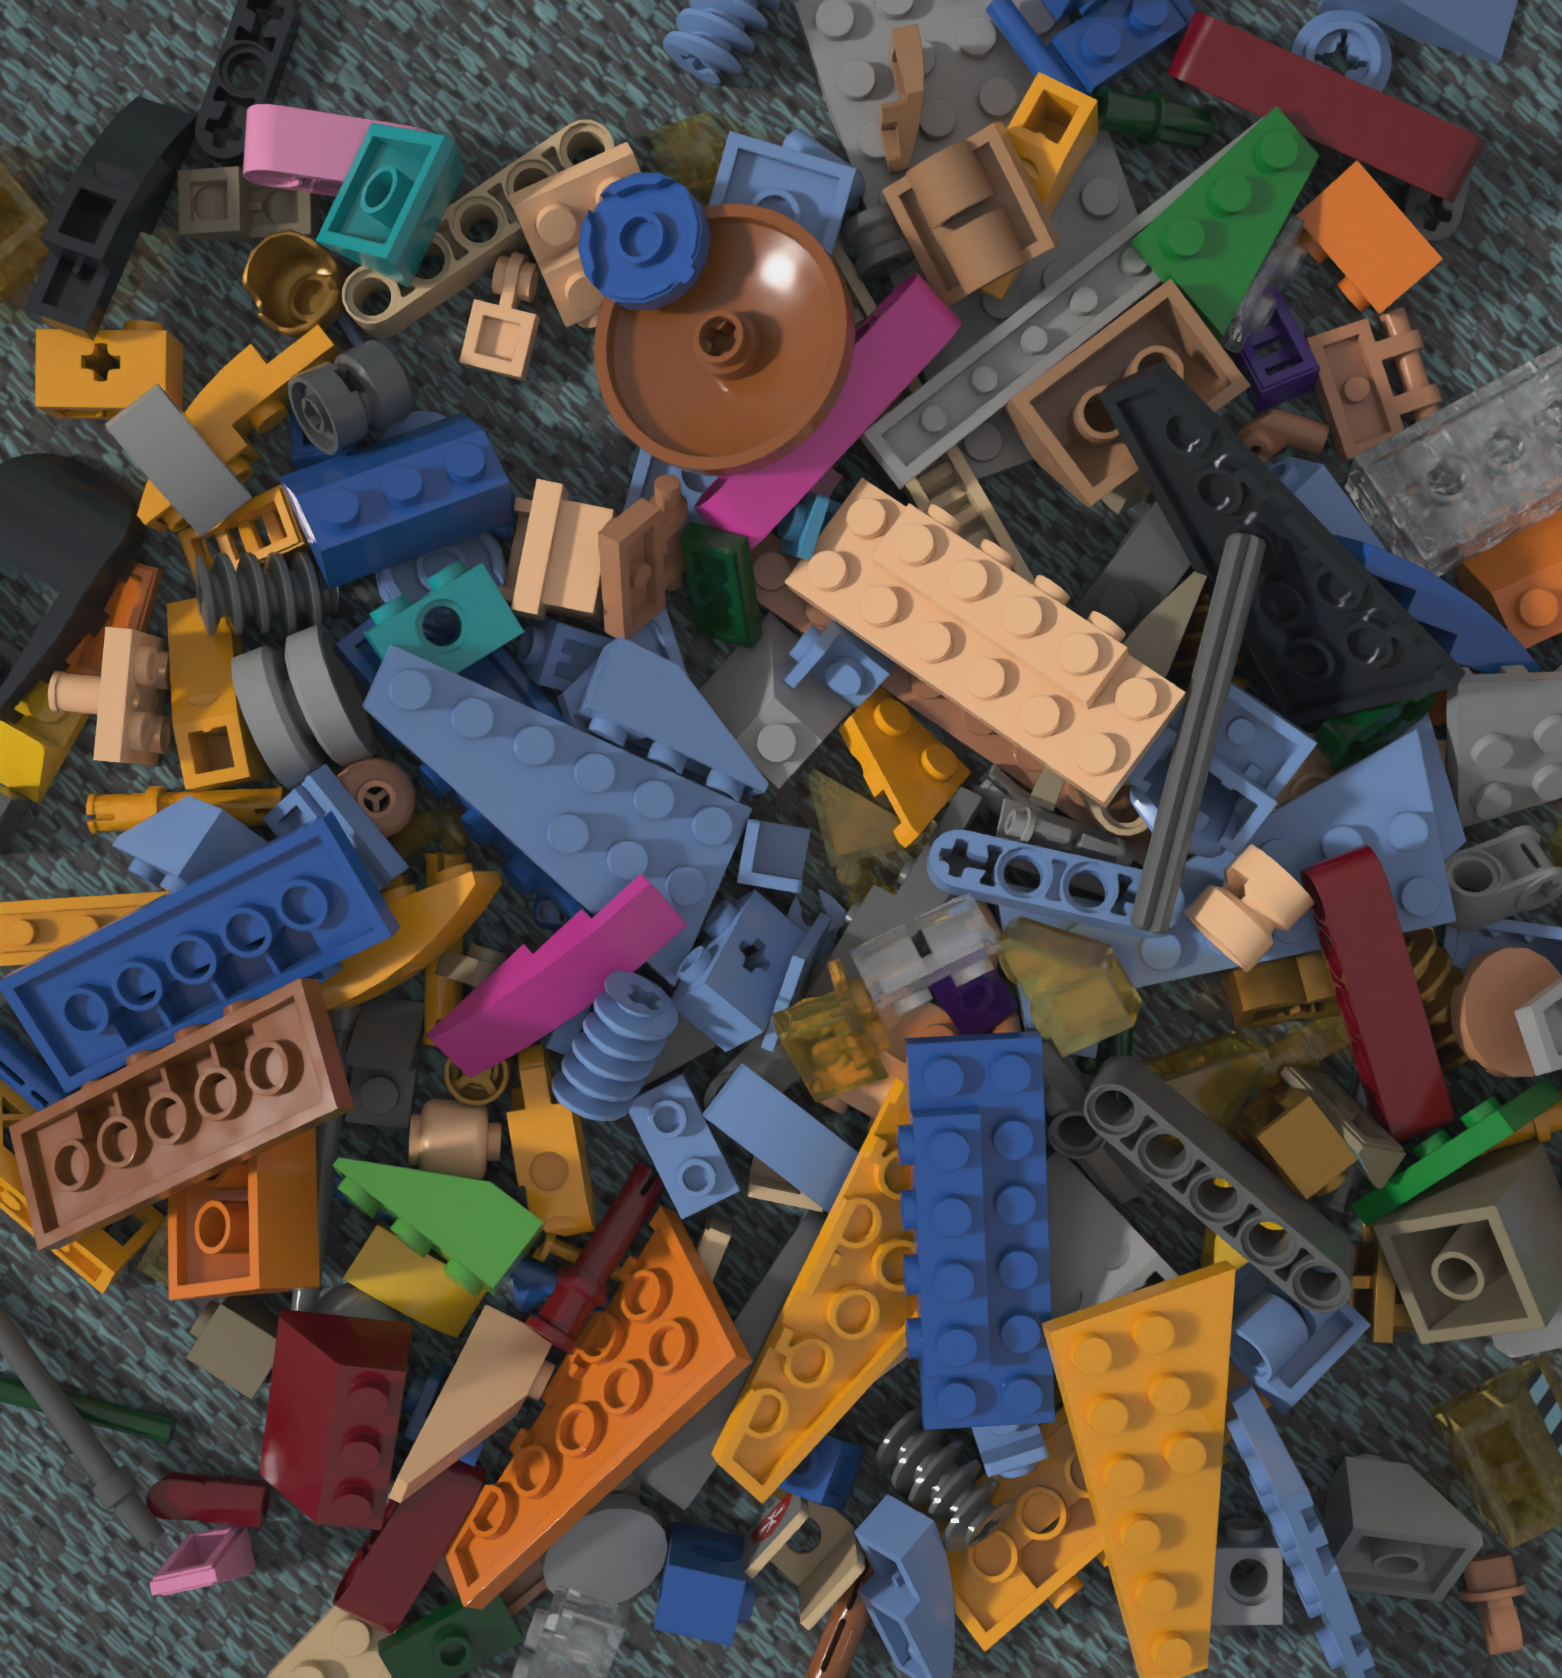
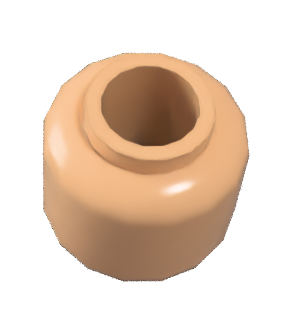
[409,1099,501,1180]

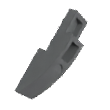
[807,786,994,1018]

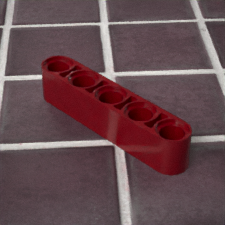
[1166,11,1486,203]
[1300,844,1454,1143]

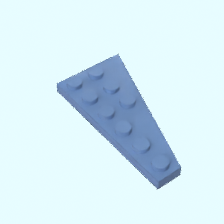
[362,645,752,987]
[1226,1383,1379,1678]

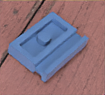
[263,764,409,892]

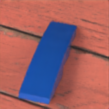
[1335,534,1544,674]

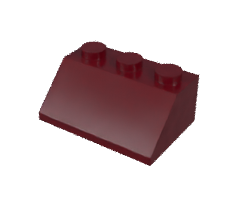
[259,1309,413,1530]

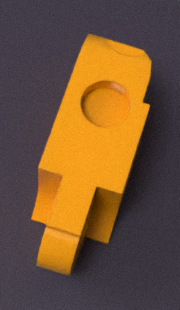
[506,1042,597,1237]

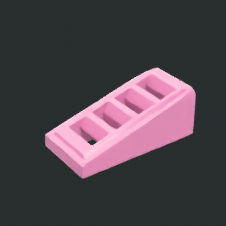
[149,1525,255,1596]

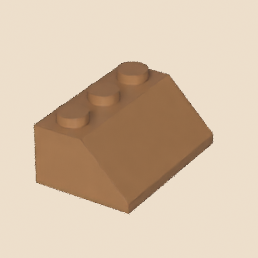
[1001,278,1250,508]

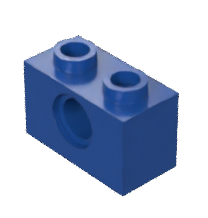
[654,1521,757,1646]

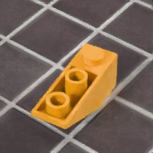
[979,72,1098,302]
[166,598,269,791]

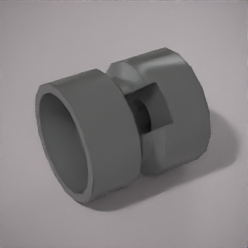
[288,340,413,455]

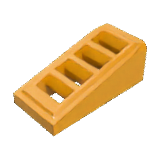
[177,484,312,584]

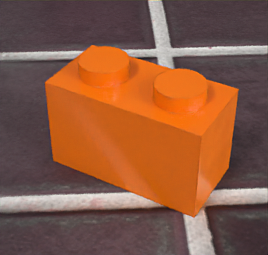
[1295,161,1443,314]

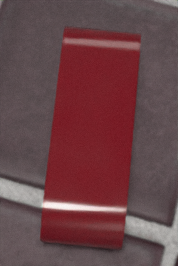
[333,1460,487,1635]

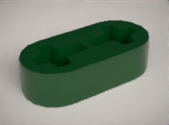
[1314,692,1435,772]

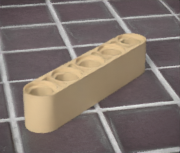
[342,120,615,338]

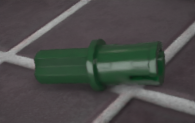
[1092,87,1215,149]

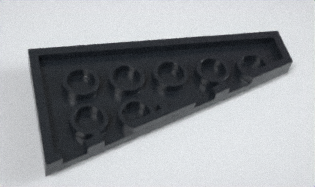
[1098,361,1466,726]

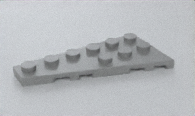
[1446,665,1562,828]

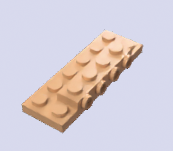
[785,478,1187,808]

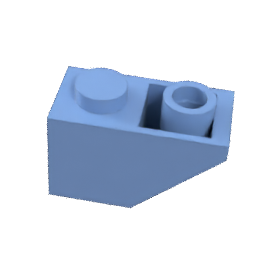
[112,795,268,892]

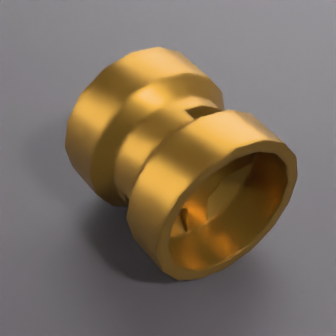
[444,1055,515,1105]

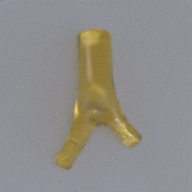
[836,856,898,913]

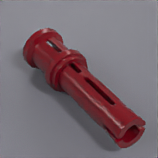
[524,1163,667,1355]

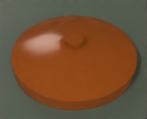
[594,203,855,476]

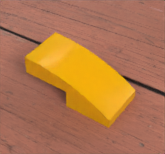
[343,1220,487,1338]

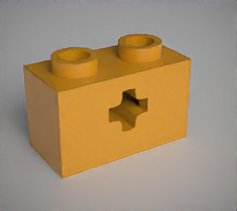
[35,320,183,419]

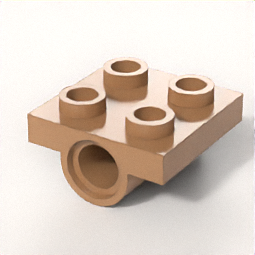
[882,121,1062,307]

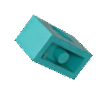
[363,559,524,674]

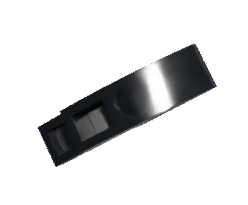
[24,96,197,341]

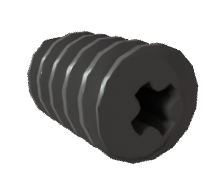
[196,552,339,637]
[875,1405,1017,1553]

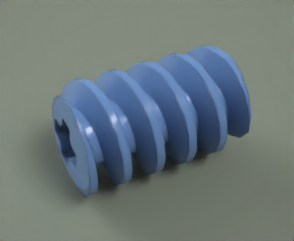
[663,0,781,86]
[552,970,679,1121]

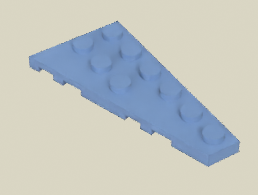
[1054,728,1457,1002]

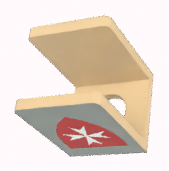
[743,1491,866,1630]

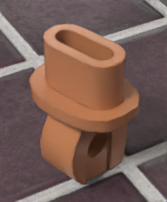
[1458,1553,1527,1655]

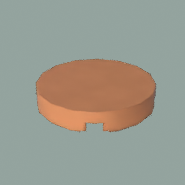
[1450,947,1562,1077]

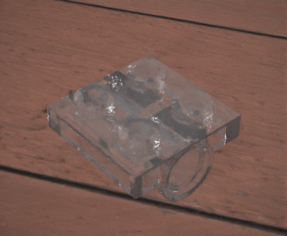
[849,891,1002,1017]

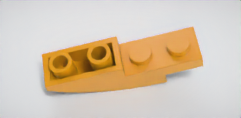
[137,325,342,534]
[319,863,502,1010]

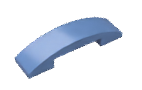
[702,1063,858,1213]

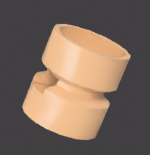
[1183,844,1314,972]

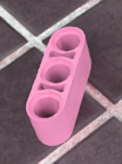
[243,104,432,197]

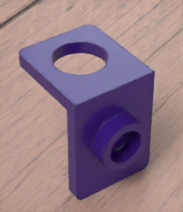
[913,921,1018,1035]

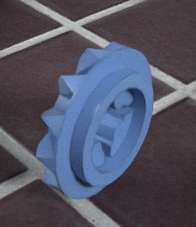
[1290,9,1392,92]

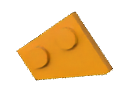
[838,686,972,848]

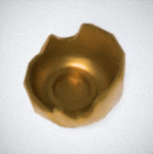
[242,229,346,339]

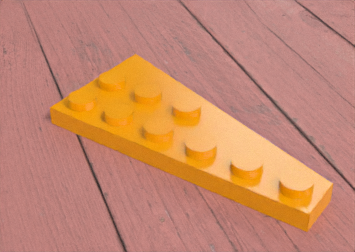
[711,1078,917,1504]
[1042,1260,1236,1678]

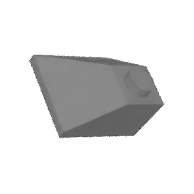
[698,612,853,790]
[1323,1454,1483,1602]

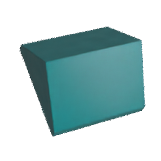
[315,123,465,288]

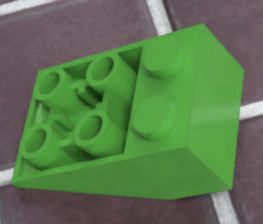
[332,1157,544,1298]

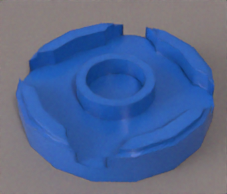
[578,173,711,310]

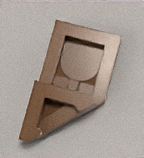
[877,24,924,176]

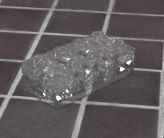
[1345,344,1562,577]

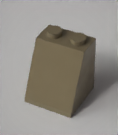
[1373,1141,1562,1344]

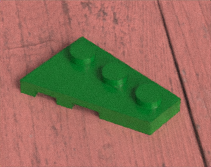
[1129,106,1319,340]
[1351,1077,1562,1227]

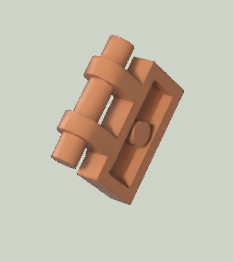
[1305,307,1444,464]
[598,474,688,640]

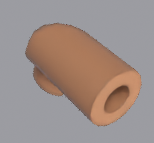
[1237,408,1329,463]

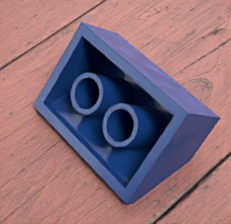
[280,413,512,589]

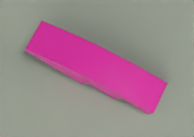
[426,873,687,1078]

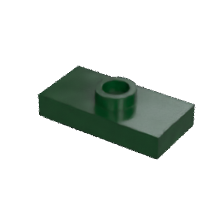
[679,522,763,649]
[378,1592,524,1678]

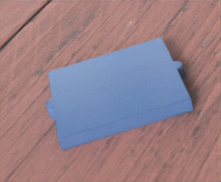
[761,912,833,1052]

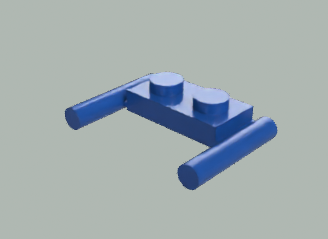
[986,0,1200,96]

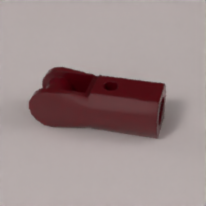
[146,1472,271,1528]

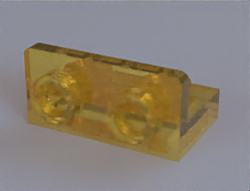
[772,958,892,1103]

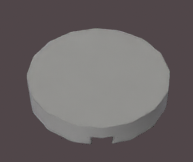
[539,1493,668,1608]

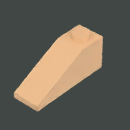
[388,1305,556,1503]

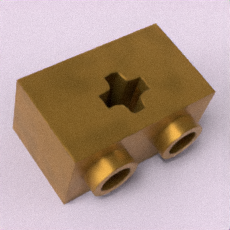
[1229,1080,1359,1200]

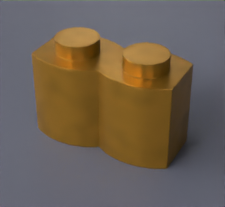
[1222,950,1341,1028]

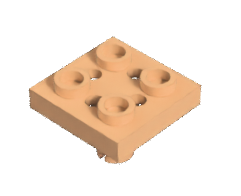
[48,627,171,766]

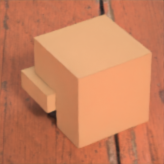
[498,479,617,623]

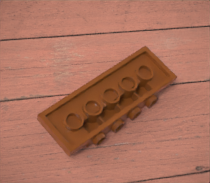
[9,978,355,1251]

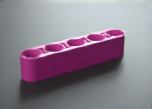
[694,273,962,550]

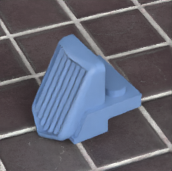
[1127,682,1318,858]

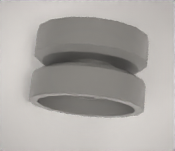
[231,623,377,789]

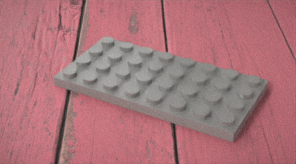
[794,0,1162,481]

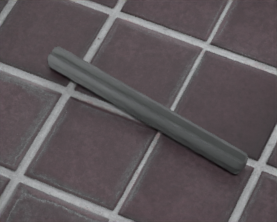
[1130,533,1266,934]

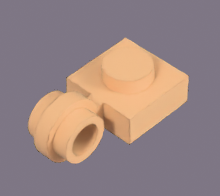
[459,252,540,381]

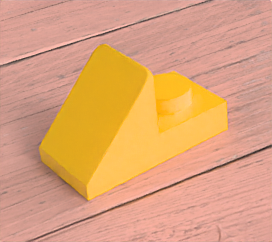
[0,680,90,804]

